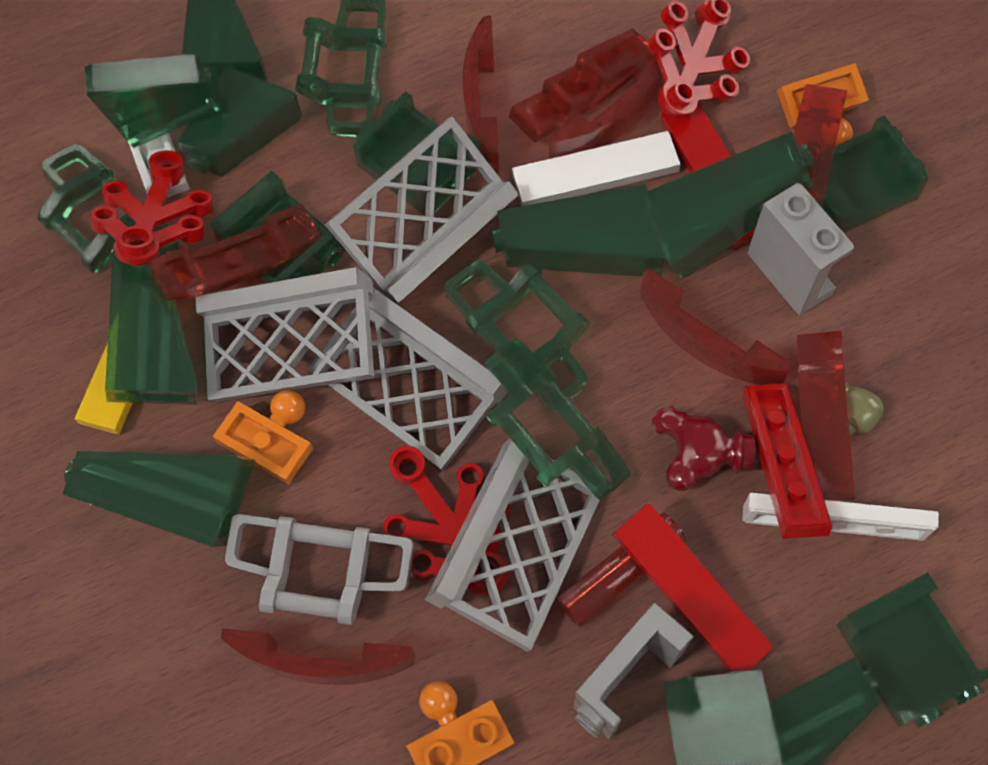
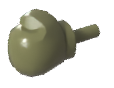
[810,376,884,436]

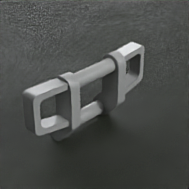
[225,514,415,625]

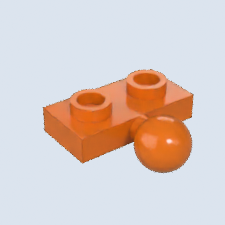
[777,63,869,150]
[212,390,313,485]
[406,681,515,765]

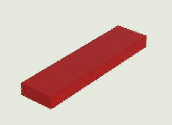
[660,103,762,250]
[742,383,833,539]
[612,503,774,679]

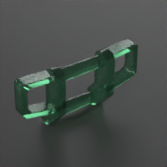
[295,0,387,137]
[37,144,180,273]
[445,260,590,412]
[485,339,630,500]

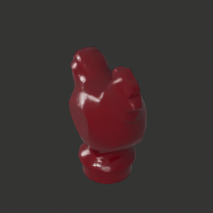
[652,406,755,491]

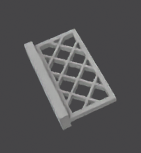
[325,116,519,303]
[196,267,374,402]
[307,288,509,471]
[425,432,605,651]

